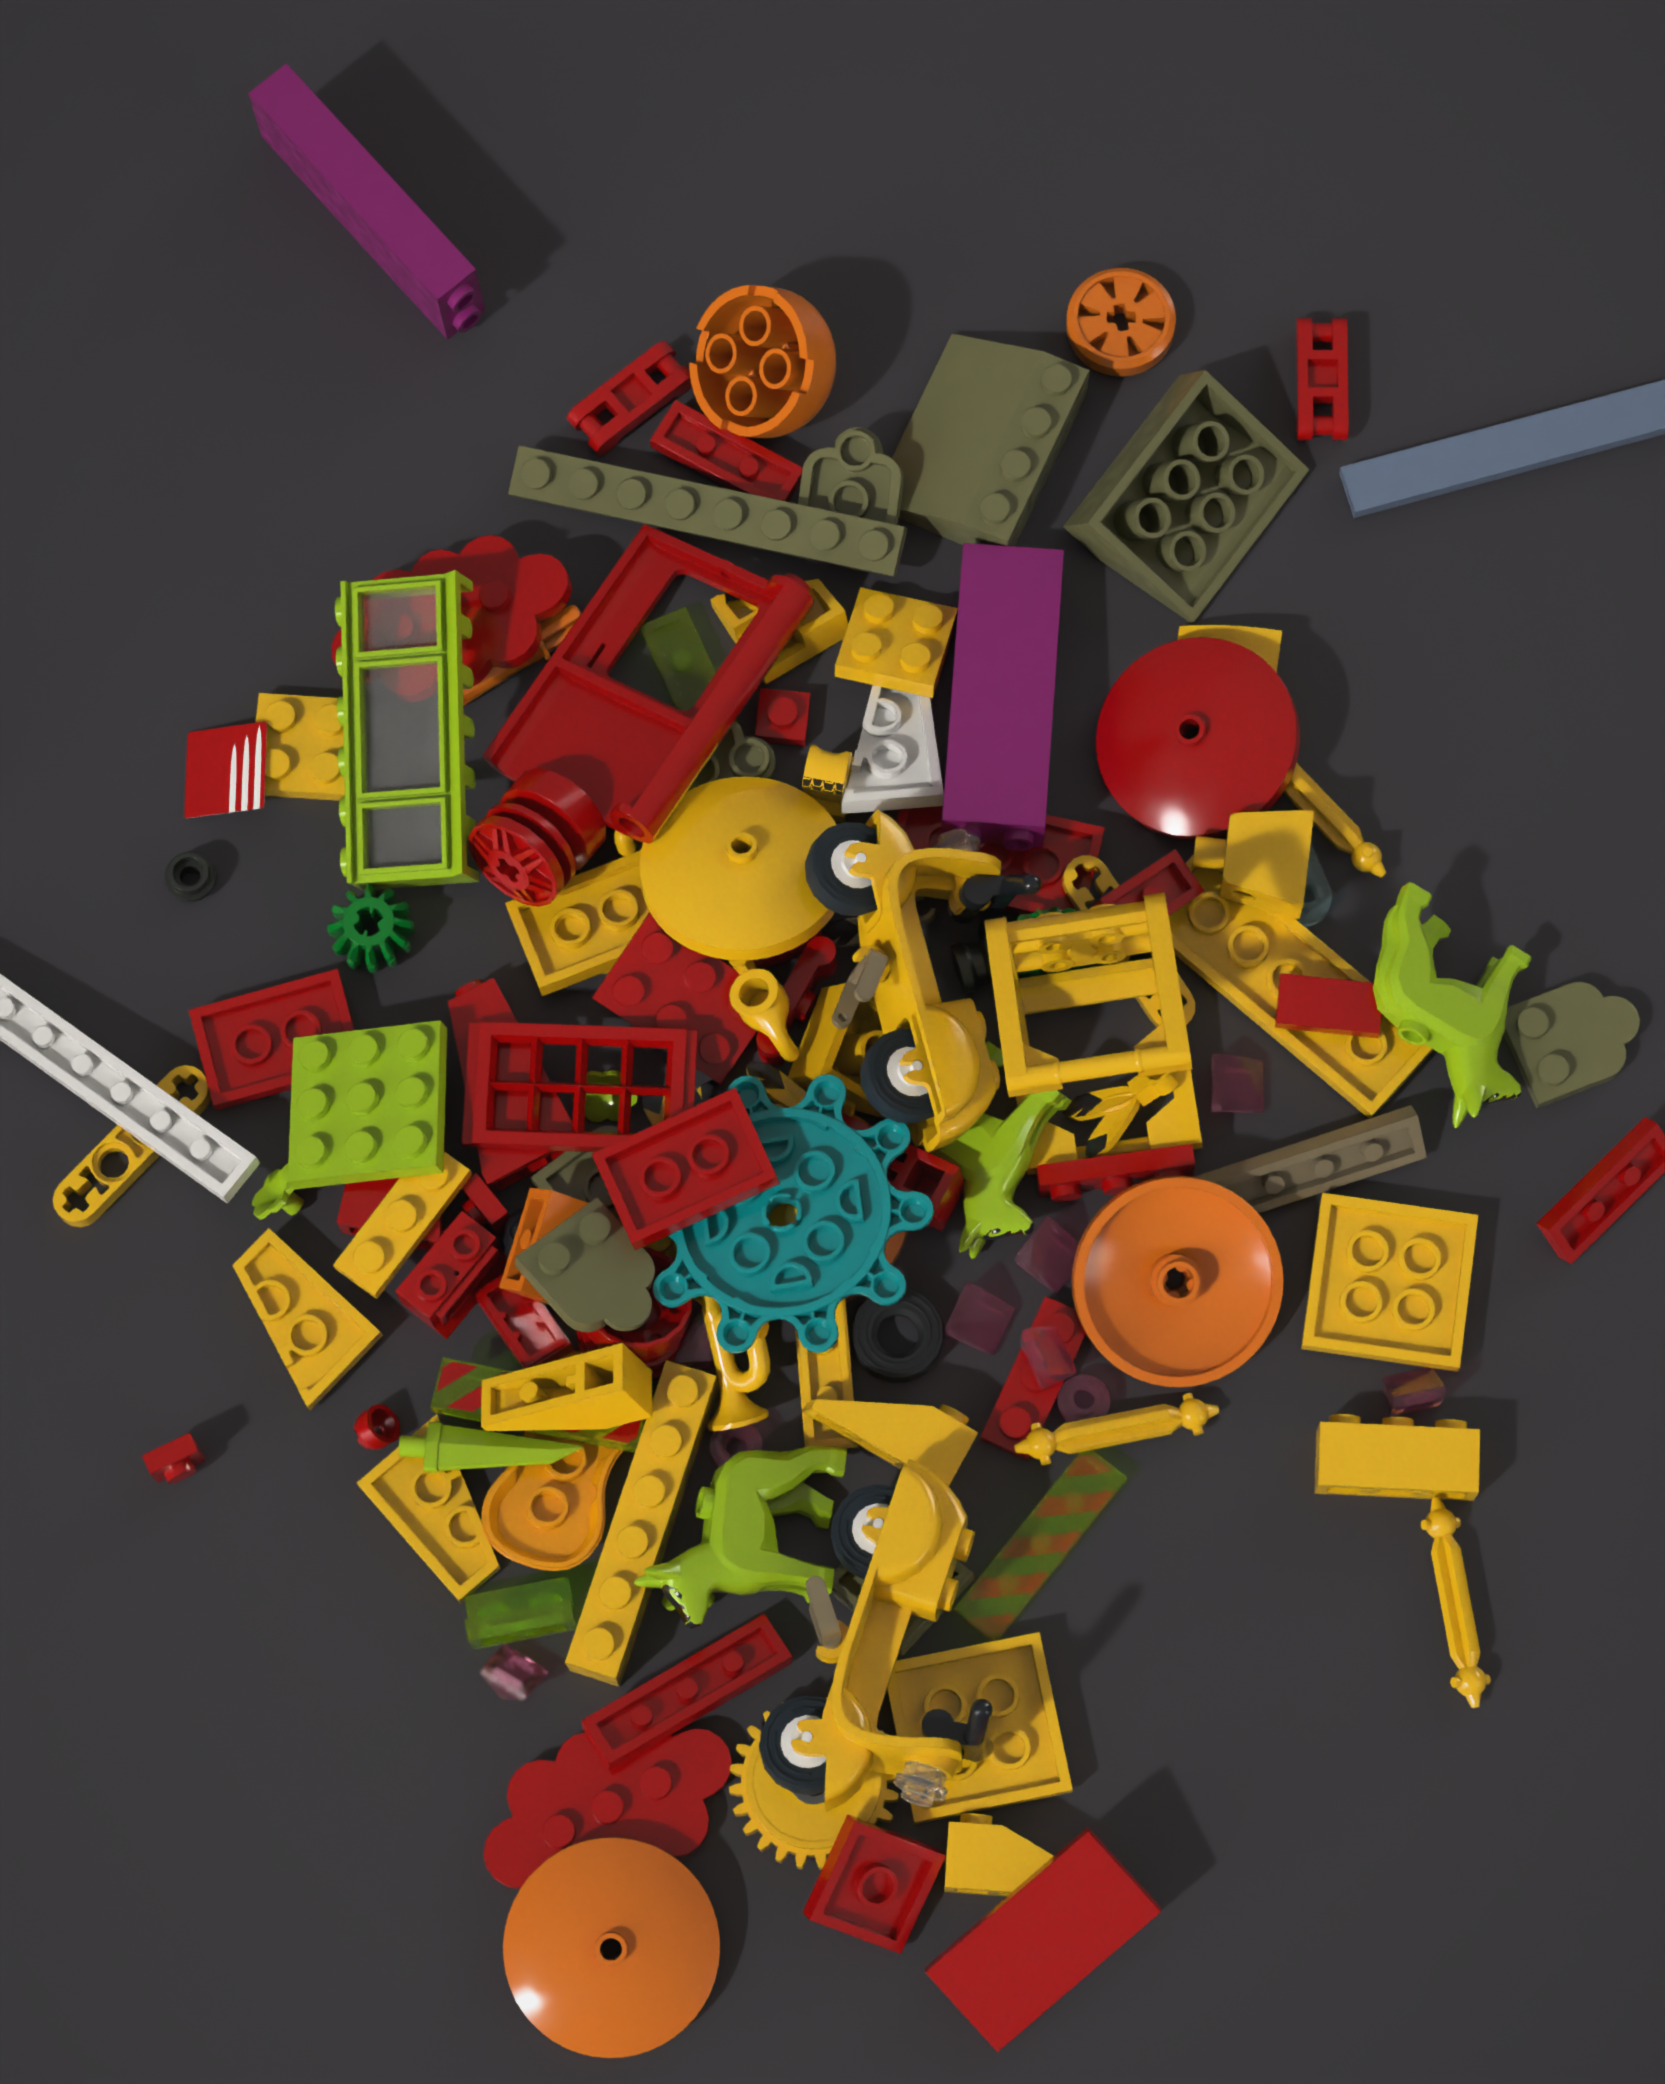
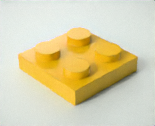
[835,587,958,698]
[255,693,345,801]

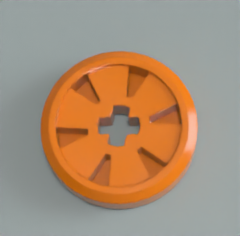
[1066,268,1176,377]

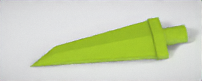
[399,1422,585,1473]

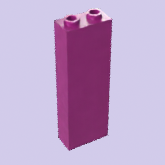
[248,63,485,340]
[941,543,1064,851]

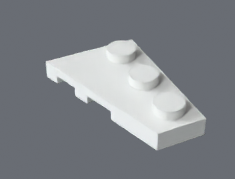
[841,685,944,814]

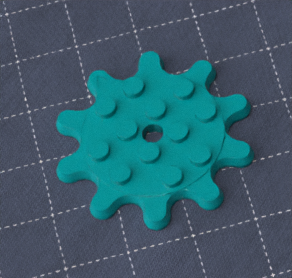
[653,1074,934,1354]

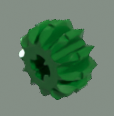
[327,884,416,973]

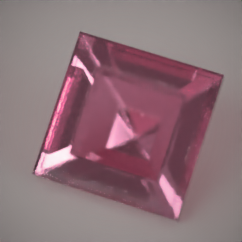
[479,1644,549,1701]

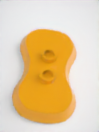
[481,1350,646,1571]

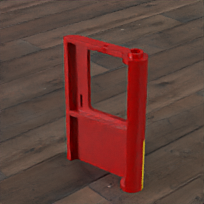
[482,524,814,844]

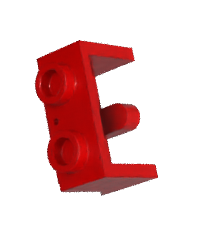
[395,1211,508,1340]

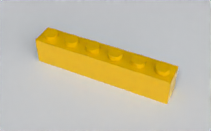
[565,1360,719,1687]

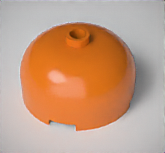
[689,285,836,438]

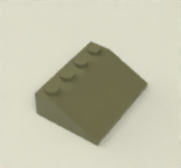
[892,334,1089,546]
[1063,370,1310,623]

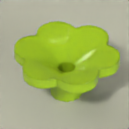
[572,1070,638,1122]
[252,1163,304,1220]

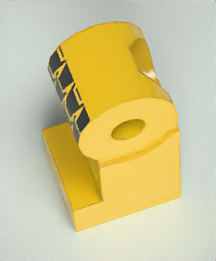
[802,744,854,823]

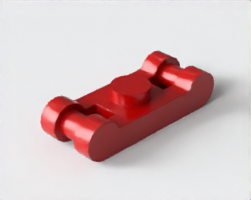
[1295,318,1349,441]
[566,340,692,456]
[756,936,837,1067]

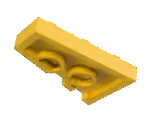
[232,1228,383,1411]
[357,1414,501,1604]

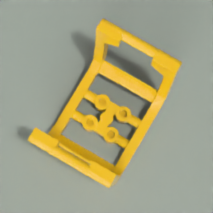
[985,892,1203,1175]

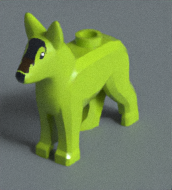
[1373,882,1531,1128]
[905,1041,1072,1259]
[634,1446,847,1629]

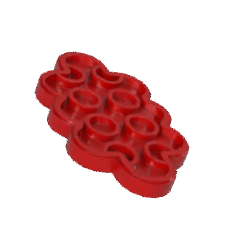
[331,535,572,703]
[483,1728,733,1889]

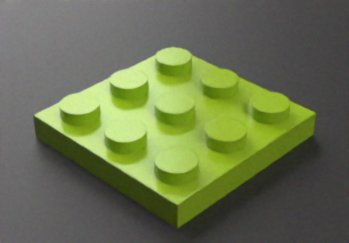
[288,1020,447,1189]

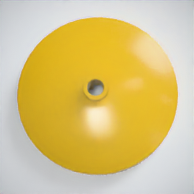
[639,776,836,961]

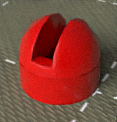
[353,1404,400,1451]

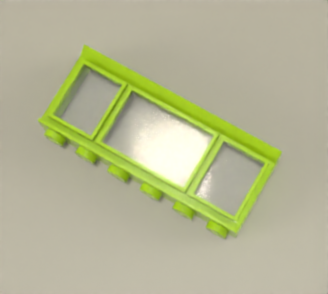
[335,570,480,890]

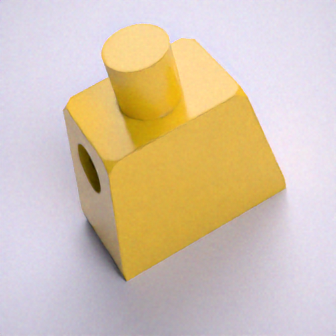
[1192,810,1314,919]

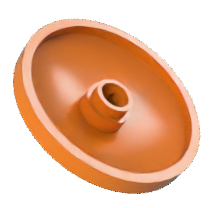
[1072,1176,1284,1387]
[503,1837,720,2058]

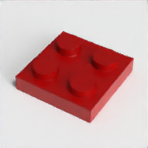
[802,1814,946,1954]

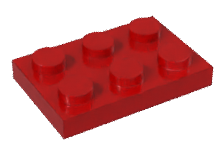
[591,912,757,1084]
[189,968,355,1111]
[592,1087,780,1251]

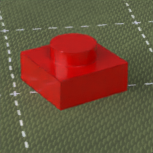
[755,688,811,747]
[460,1173,510,1236]
[141,1432,206,1484]

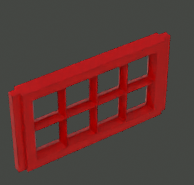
[462,1022,698,1152]

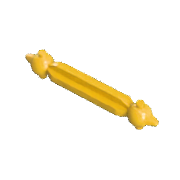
[1283,763,1387,878]
[1014,1393,1219,1465]
[1421,1497,1491,1708]

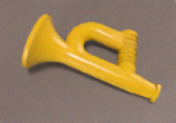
[701,1296,770,1431]

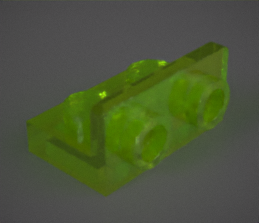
[464,1577,577,1650]

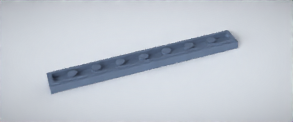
[1339,379,1665,518]

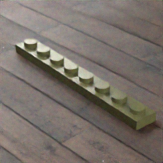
[508,445,907,578]

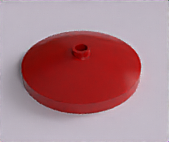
[1096,637,1300,841]

